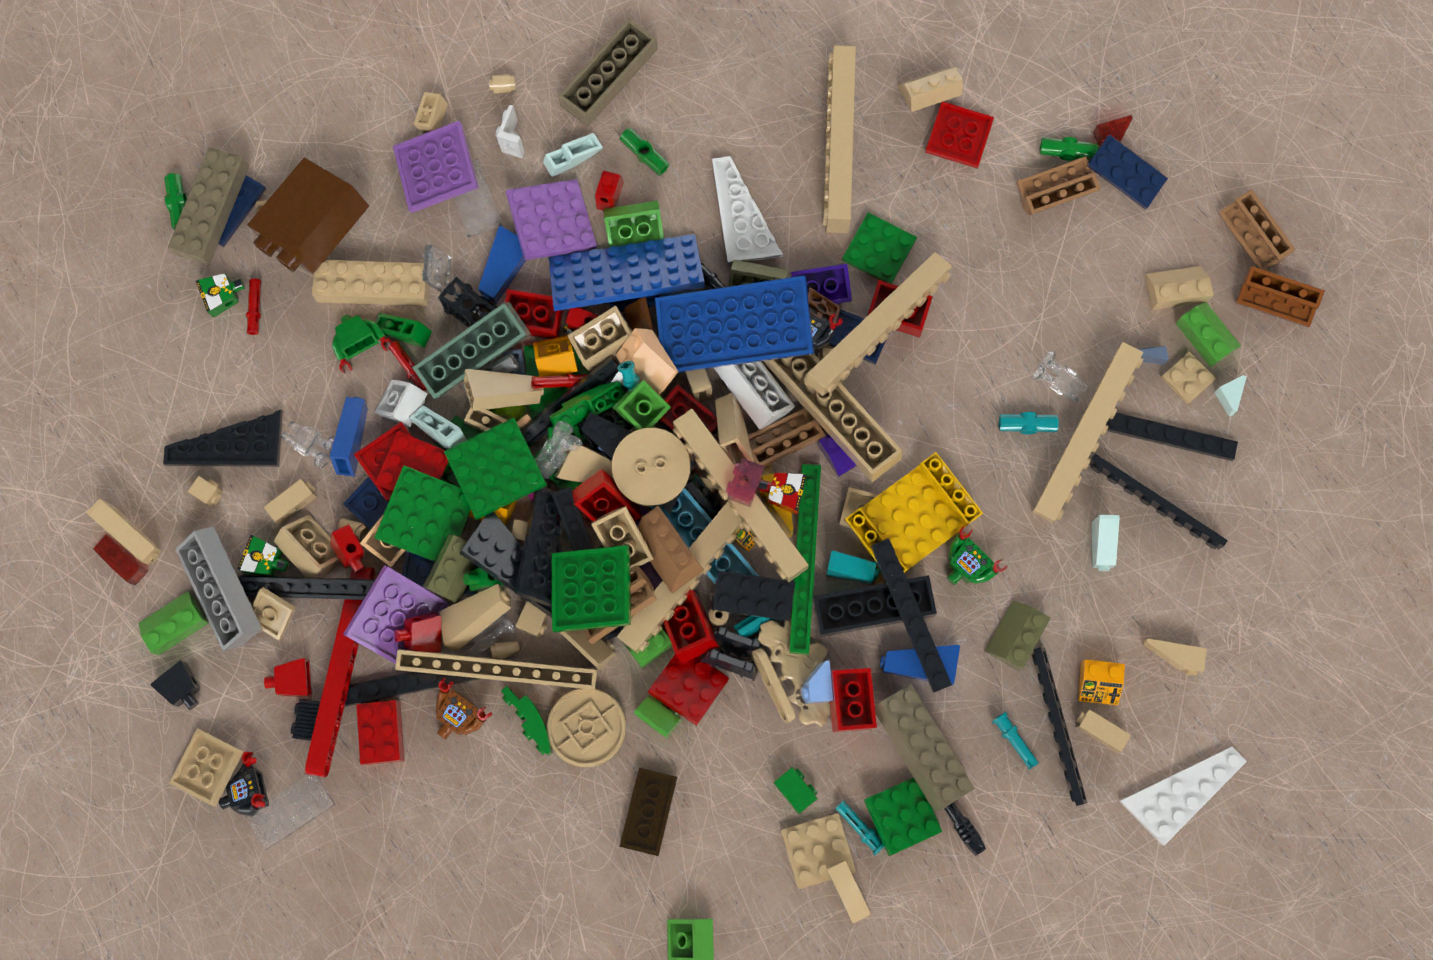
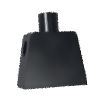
[150,660,200,710]

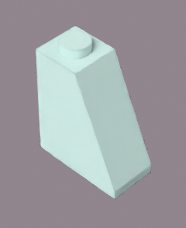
[1092,515,1120,571]

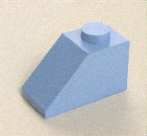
[801,661,833,704]

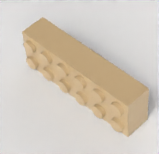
[312,260,431,306]

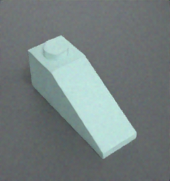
[410,405,467,450]

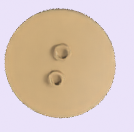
[612,428,690,506]
[547,688,626,768]

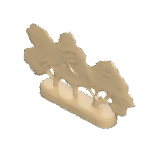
[752,614,831,727]

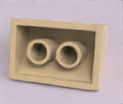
[898,67,963,112]
[1145,266,1214,310]
[568,306,633,372]
[591,506,654,570]
[274,515,340,578]
[560,630,616,671]

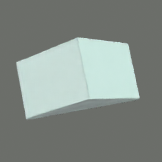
[1214,375,1247,416]

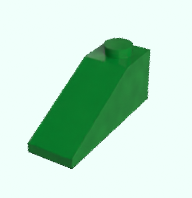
[375,313,432,348]

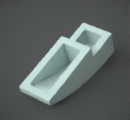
[543,133,603,177]

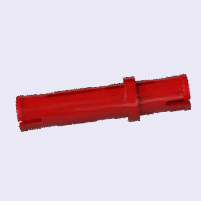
[246,278,261,335]
[388,341,427,391]
[531,373,588,389]

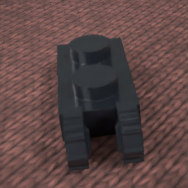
[686,473,723,520]

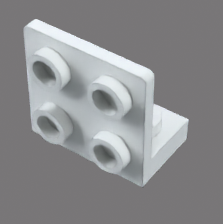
[496,105,525,158]

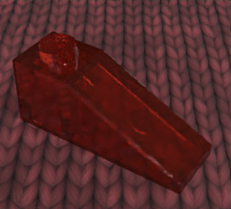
[93,534,148,586]

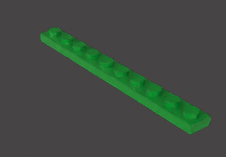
[789,464,821,655]

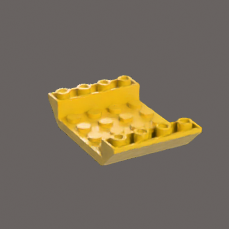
[844,452,983,573]

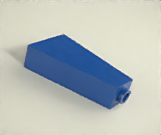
[478,226,526,304]
[330,397,368,477]
[879,644,960,686]

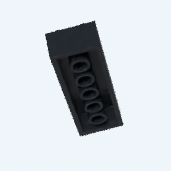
[813,575,937,637]

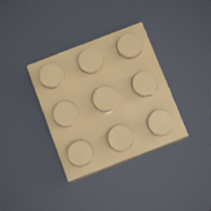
[169,728,244,807]
[781,813,856,889]

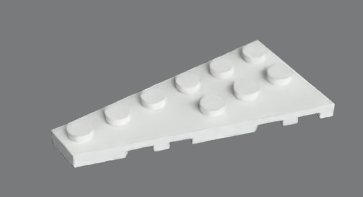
[712,156,783,265]
[1119,747,1247,846]

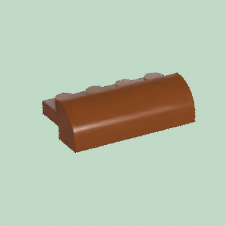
[1236,266,1325,327]

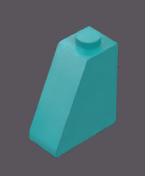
[826,551,879,585]

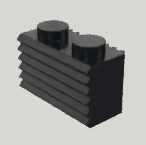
[291,699,320,741]

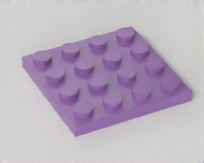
[393,121,479,213]
[506,179,597,260]
[343,565,449,664]

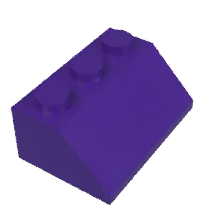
[790,264,852,304]
[818,411,871,477]

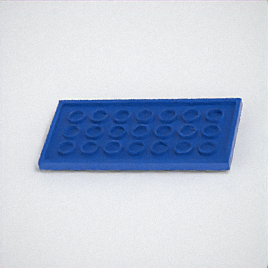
[549,234,705,311]
[655,276,814,373]

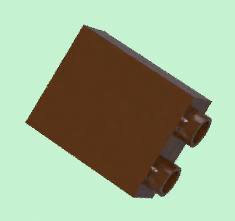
[247,157,369,274]

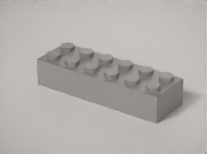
[175,527,262,651]

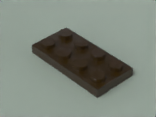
[619,768,678,856]

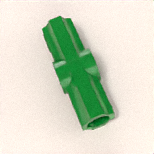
[619,128,670,176]
[1039,137,1098,161]
[164,173,187,230]

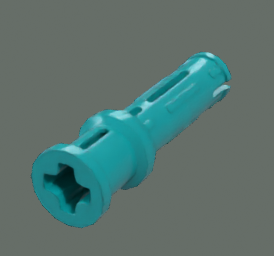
[617,361,640,390]
[991,712,1039,770]
[835,801,884,856]

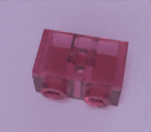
[726,458,764,507]

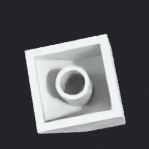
[374,380,427,427]

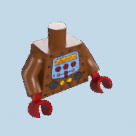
[436,678,492,740]

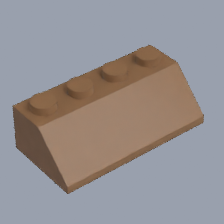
[638,506,704,594]

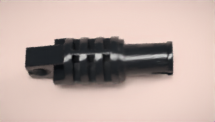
[944,802,986,856]

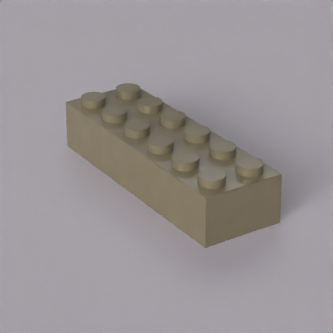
[558,18,658,127]
[168,147,249,265]
[875,684,975,812]

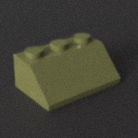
[728,260,789,287]
[423,534,477,603]
[984,601,1051,671]

